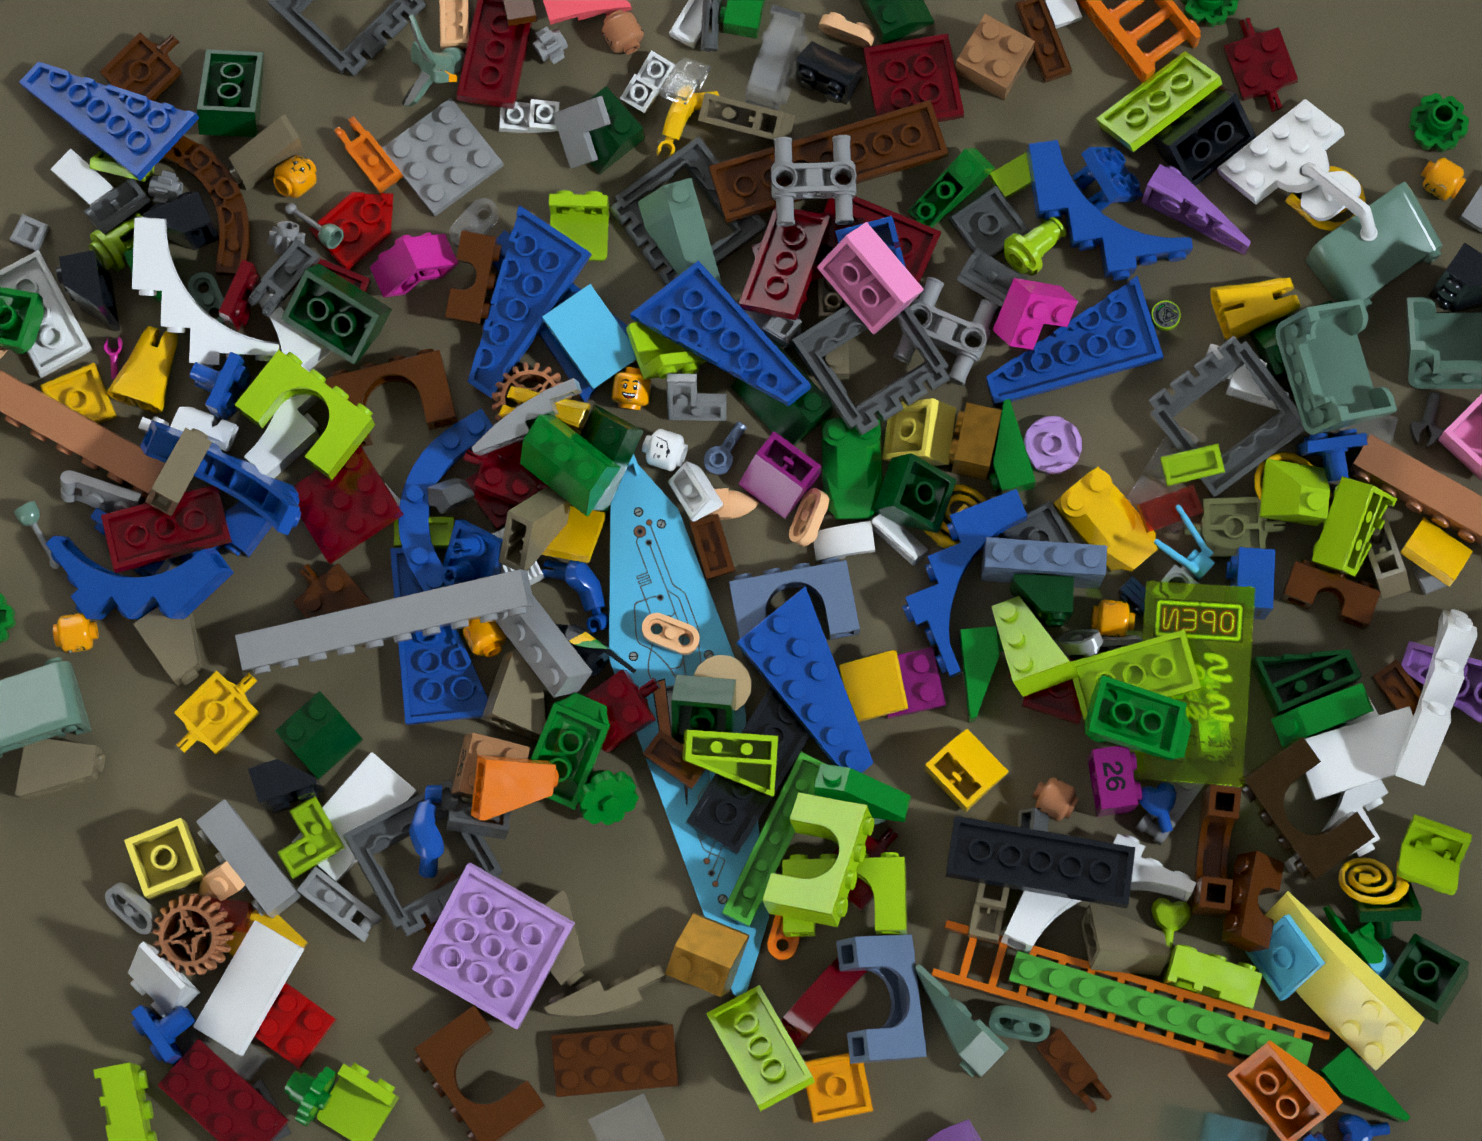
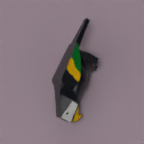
[556,624,636,676]

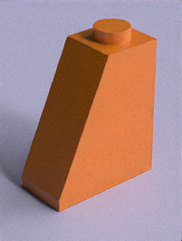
[471,755,559,821]

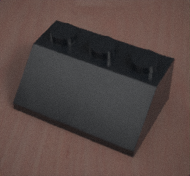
[1152,86,1257,186]
[1428,243,1482,312]
[56,250,120,331]

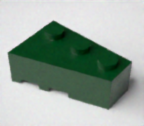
[1250,649,1362,717]

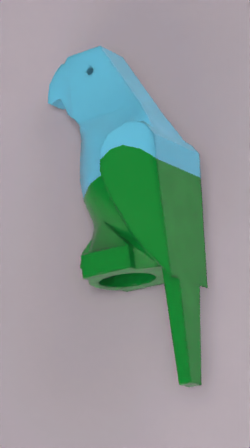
[1323,905,1394,980]

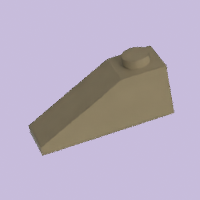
[698,92,795,140]
[1367,512,1411,600]

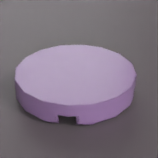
[1023,416,1082,475]

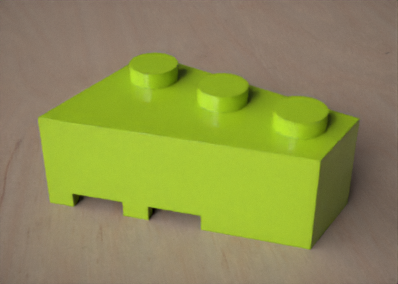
[1312,476,1398,576]
[991,596,1079,697]
[683,730,778,797]
[1161,944,1262,1009]
[93,1062,158,1141]

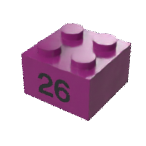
[1087,746,1142,817]

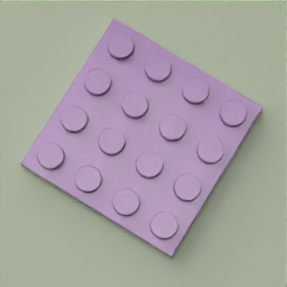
[412,863,575,1029]

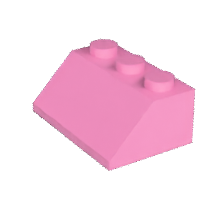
[817,222,924,335]

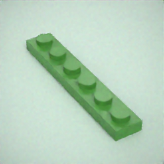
[721,752,825,927]

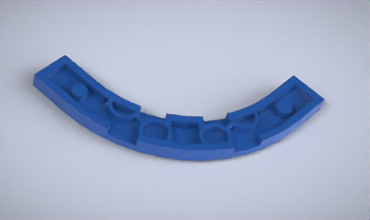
[398,408,493,592]

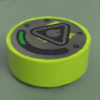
[1151,300,1181,331]

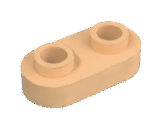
[818,12,875,48]
[789,488,829,547]
[641,613,700,655]

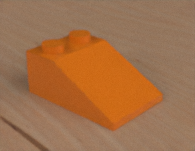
[1227,1040,1343,1141]

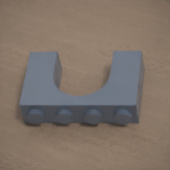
[981,537,1107,589]
[729,558,860,656]
[836,934,927,1064]

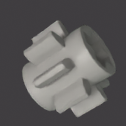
[532,26,568,64]
[148,170,183,205]
[268,221,306,256]

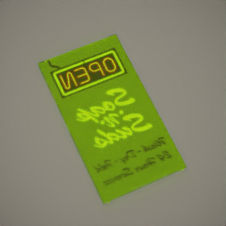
[1134,580,1256,788]

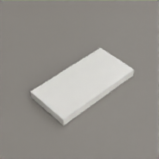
[0,250,93,378]
[1305,706,1413,801]
[292,752,417,883]
[193,920,304,1056]

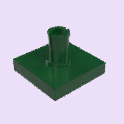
[1349,882,1422,939]

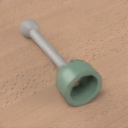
[285,203,344,249]
[14,501,61,569]

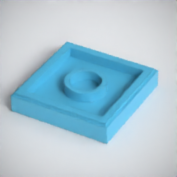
[1245,914,1325,1001]

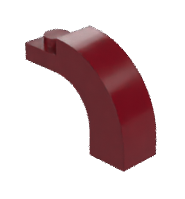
[781,957,867,1049]

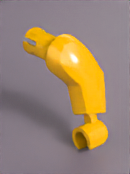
[656,89,719,158]

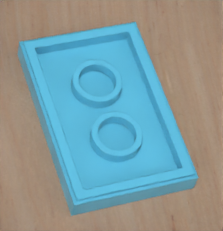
[542,284,637,390]

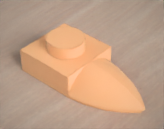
[701,488,759,520]
[199,861,245,901]

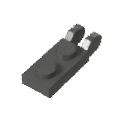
[247,239,320,317]

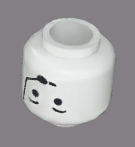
[642,429,688,471]

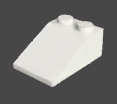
[128,941,201,1018]

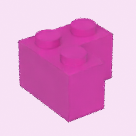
[370,232,459,298]
[993,278,1078,350]

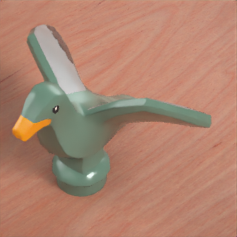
[402,14,465,107]

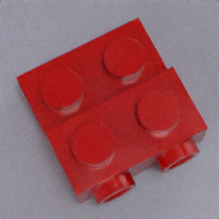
[255,982,337,1069]

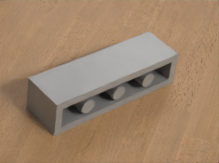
[495,594,592,697]
[196,799,302,919]

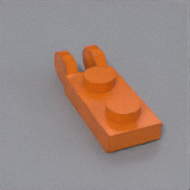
[334,116,403,194]

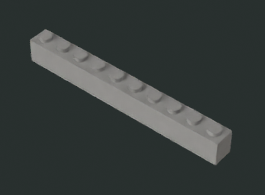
[235,569,535,675]

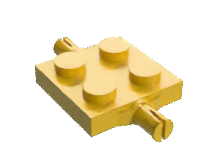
[174,671,260,755]

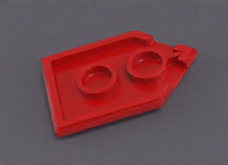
[309,192,394,270]

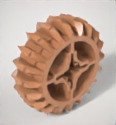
[492,363,571,422]
[151,893,235,976]

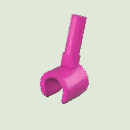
[104,337,123,379]

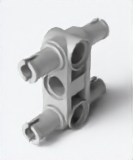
[771,135,857,227]
[893,277,998,386]

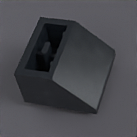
[796,41,863,105]
[144,191,219,250]
[248,759,325,813]

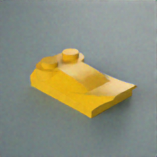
[1053,467,1158,572]

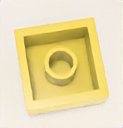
[124,818,206,900]

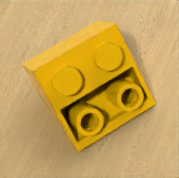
[924,729,1009,813]

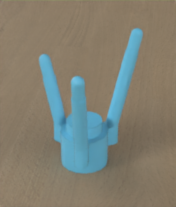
[1154,505,1215,580]

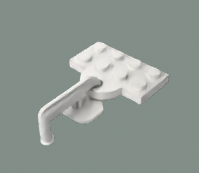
[1217,99,1378,241]

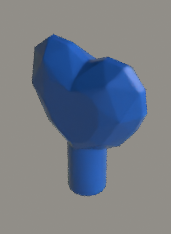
[1139,782,1177,833]
[1338,1114,1390,1141]

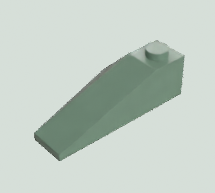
[638,178,723,287]
[915,964,1009,1078]

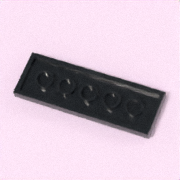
[685,686,810,855]
[945,816,1136,909]

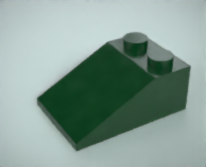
[197,49,264,137]

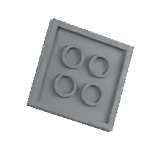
[382,98,504,217]

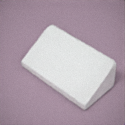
[668,461,723,522]
[872,514,928,566]

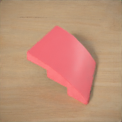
[543,0,632,25]

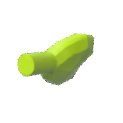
[1151,898,1191,949]

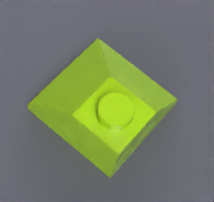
[1259,459,1330,526]

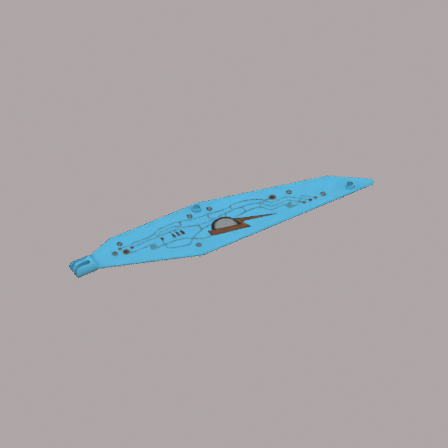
[609,454,769,997]

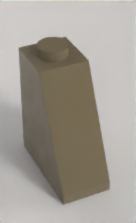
[228,114,307,190]
[145,427,212,516]
[499,487,571,571]
[133,607,203,686]
[481,649,546,742]
[15,739,105,800]
[544,890,586,987]
[1081,903,1171,976]

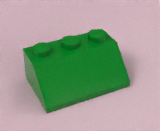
[520,414,621,516]

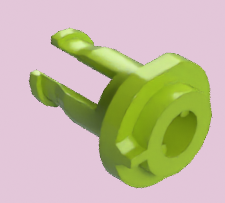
[89,212,143,272]
[1004,217,1066,276]

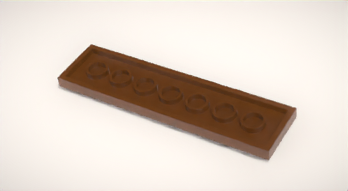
[709,100,948,223]

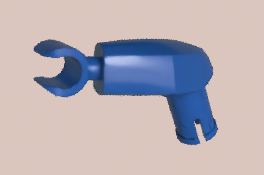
[542,559,609,633]
[409,785,444,878]

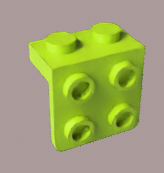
[549,190,609,262]
[626,322,706,379]
[1397,814,1472,895]
[317,1062,400,1141]

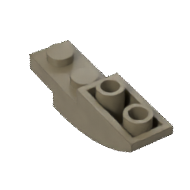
[818,277,849,379]
[967,883,1010,943]
[544,962,666,1018]

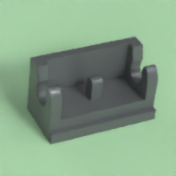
[83,178,151,234]
[956,248,1027,307]
[446,797,511,840]

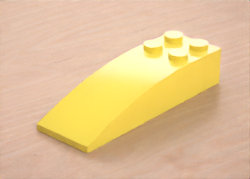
[1265,891,1425,1071]

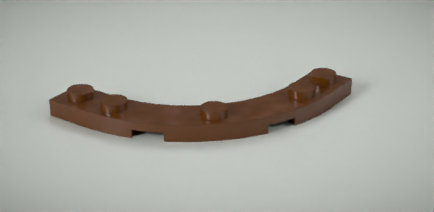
[161,136,250,276]

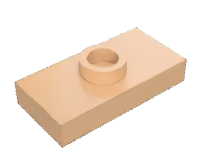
[439,0,469,49]

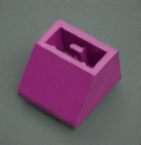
[738,431,821,520]

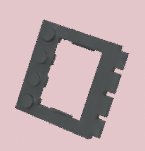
[268,0,426,77]
[609,136,767,285]
[791,305,950,436]
[1148,335,1305,497]
[343,779,503,937]

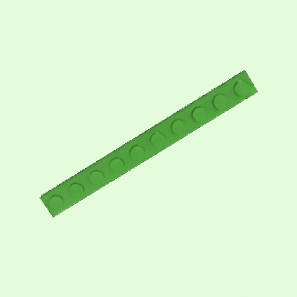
[1008,951,1313,1066]

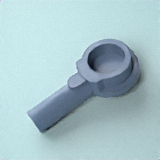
[704,421,747,475]

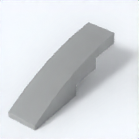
[472,378,582,456]

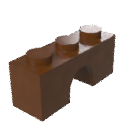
[445,230,502,325]
[1280,560,1381,630]
[1221,850,1285,952]

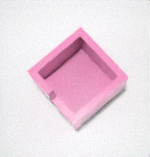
[1438,394,1482,480]

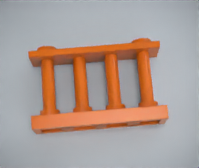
[1076,0,1201,83]

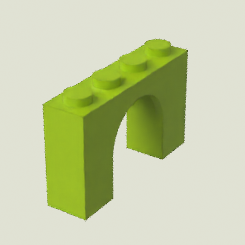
[235,349,375,480]
[762,792,874,927]
[782,852,907,937]

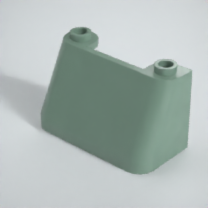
[1305,182,1443,309]
[1406,297,1482,389]
[1276,298,1397,435]
[0,657,92,758]

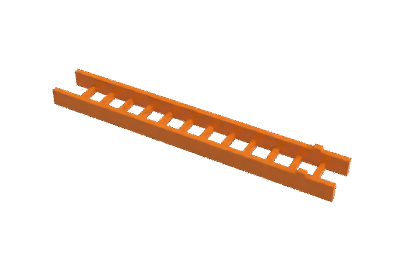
[931,920,1330,1068]

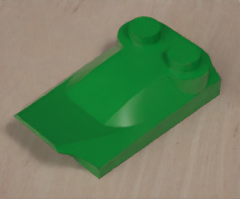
[0,287,44,354]
[821,418,882,519]
[1084,675,1192,761]
[531,692,610,810]

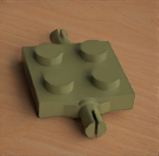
[1183,497,1286,559]

